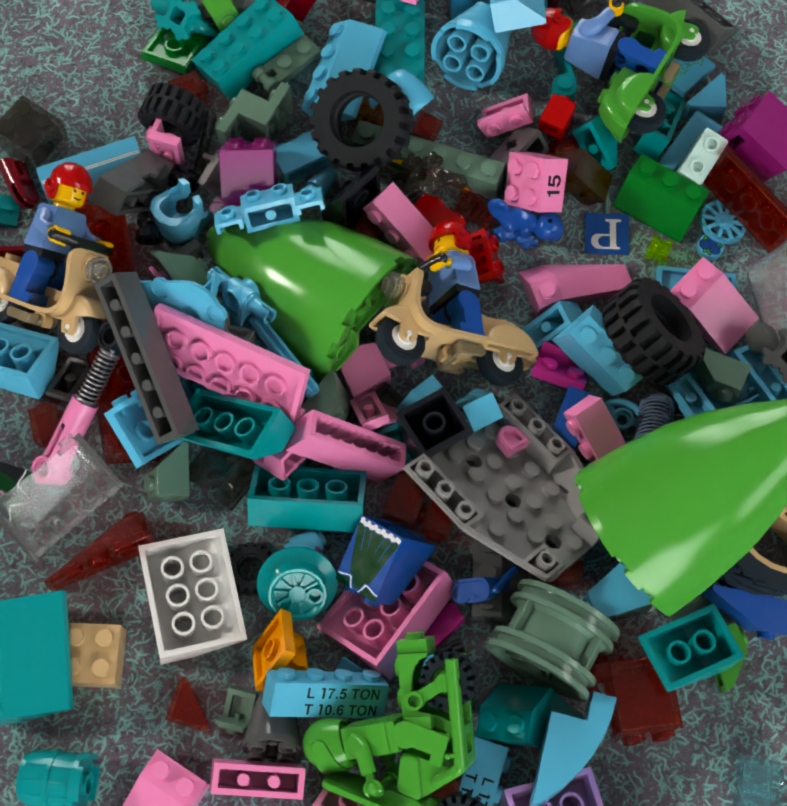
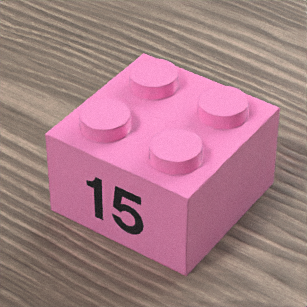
[504,152,568,212]

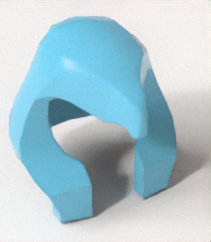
[369,69,435,120]
[150,178,211,245]

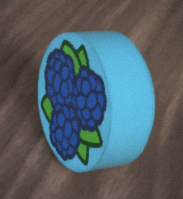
[696,234,724,260]

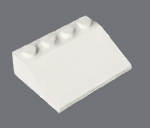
[138,528,247,665]

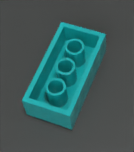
[192,0,304,101]
[374,0,425,83]
[247,464,367,533]

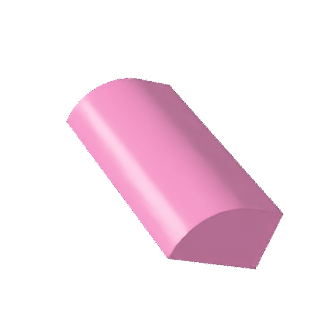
[286,409,406,482]

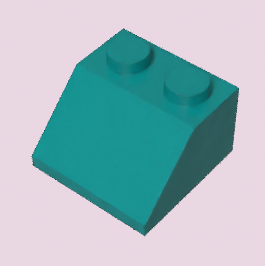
[475,683,553,748]

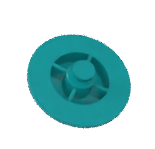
[257,547,337,621]

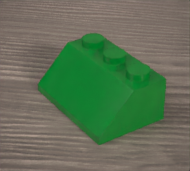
[612,154,710,243]

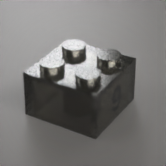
[0,95,68,172]

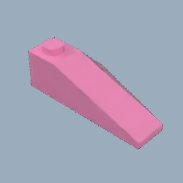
[518,264,632,318]

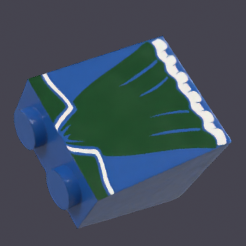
[336,515,436,607]

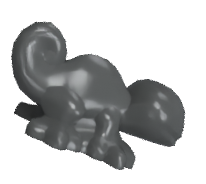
[746,322,787,383]

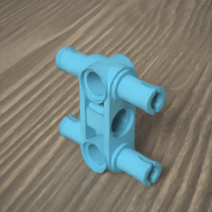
[207,266,277,352]

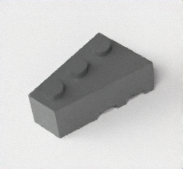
[90,149,174,216]

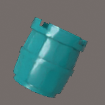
[16,749,100,806]

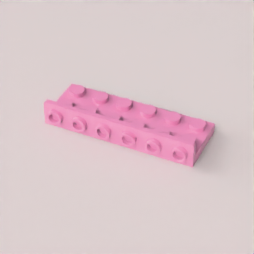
[154,303,311,425]

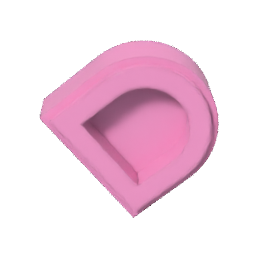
[495,426,530,458]

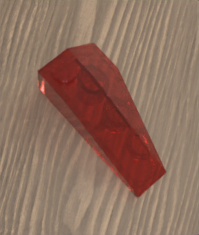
[44,511,157,592]

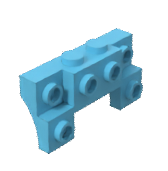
[214,183,326,235]

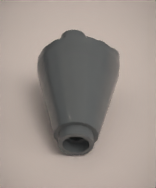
[242,691,302,763]

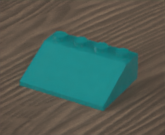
[0,590,74,725]

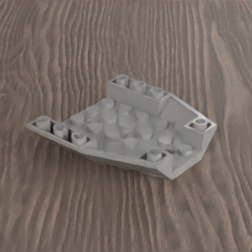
[403,393,600,582]

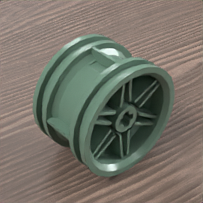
[485,579,621,702]

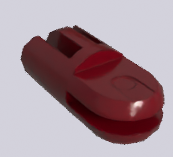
[0,158,39,209]

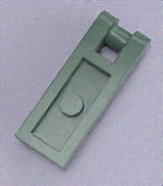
[252,34,321,94]

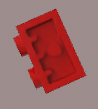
[470,228,505,285]

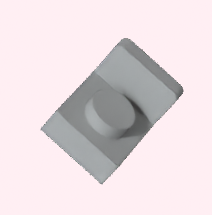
[197,153,221,196]

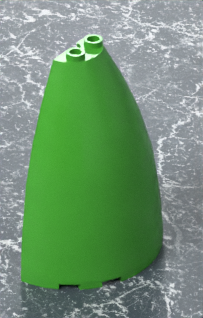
[206,215,420,381]
[575,399,787,617]

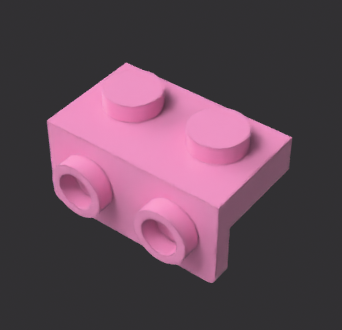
[477,93,533,139]

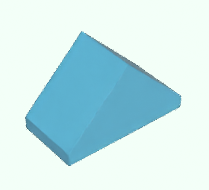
[682,73,727,119]

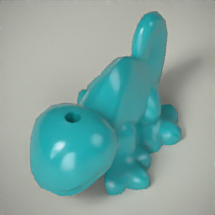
[151,0,220,41]

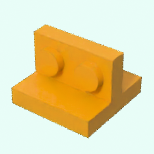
[252,608,308,692]

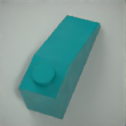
[633,91,686,161]

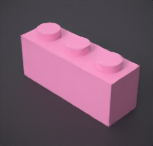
[363,182,434,264]
[563,395,626,463]
[210,758,306,800]

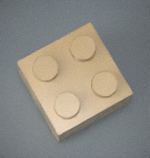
[69,623,127,689]

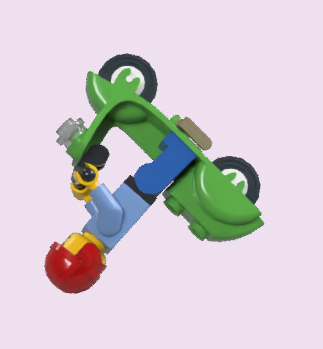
[531,0,711,143]

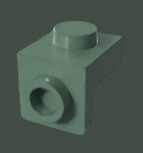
[217,685,259,735]

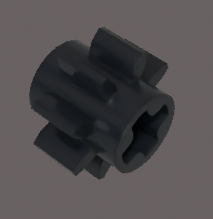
[168,164,200,196]

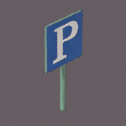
[585,190,629,255]

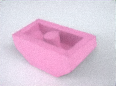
[349,391,398,432]

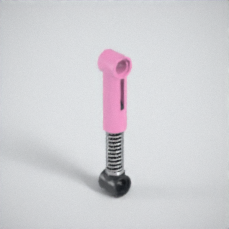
[31,321,122,484]

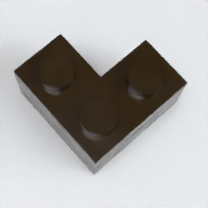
[550,147,612,206]

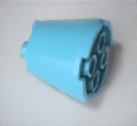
[431,1,511,91]

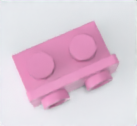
[146,118,186,169]

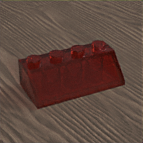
[703,147,787,256]

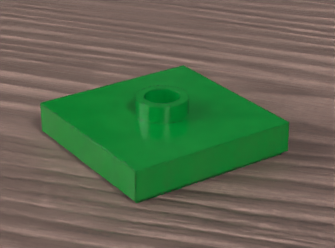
[141,28,208,75]

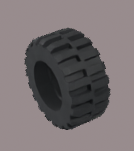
[309,68,414,173]
[602,277,706,385]

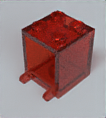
[592,658,684,747]

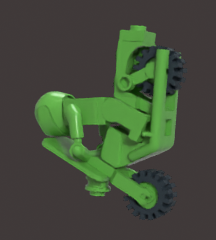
[303,631,487,806]

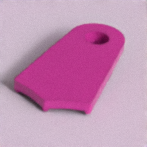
[424,603,465,649]

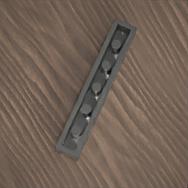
[94,271,200,445]

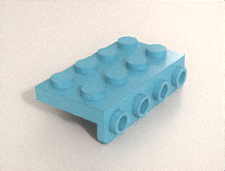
[104,374,193,469]

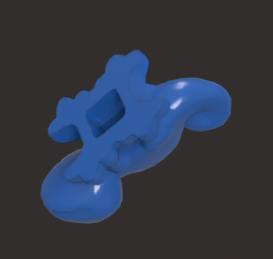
[488,198,564,251]

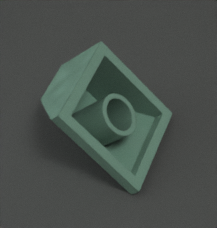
[149,249,209,286]
[301,369,351,421]

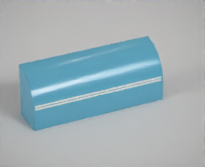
[36,136,141,205]

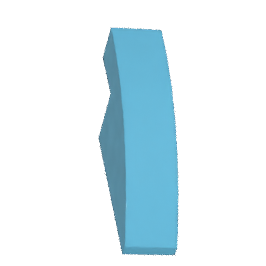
[529,691,617,806]

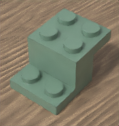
[215,81,294,148]

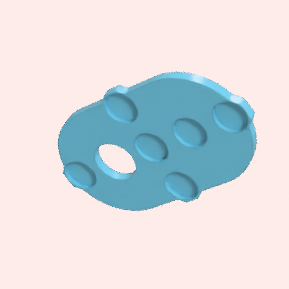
[140,277,228,331]

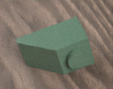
[694,348,752,405]
[144,442,190,502]

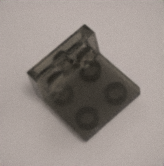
[189,446,256,511]

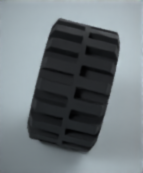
[138,83,209,147]

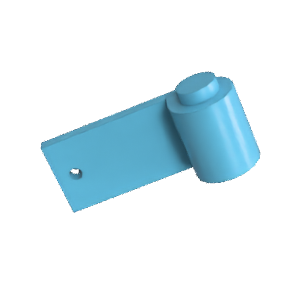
[658,111,723,172]

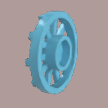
[699,200,747,244]

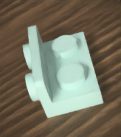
[677,127,728,185]

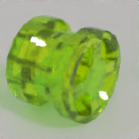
[644,234,674,266]

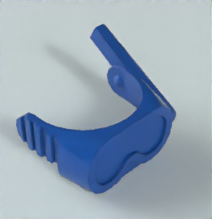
[451,566,519,604]

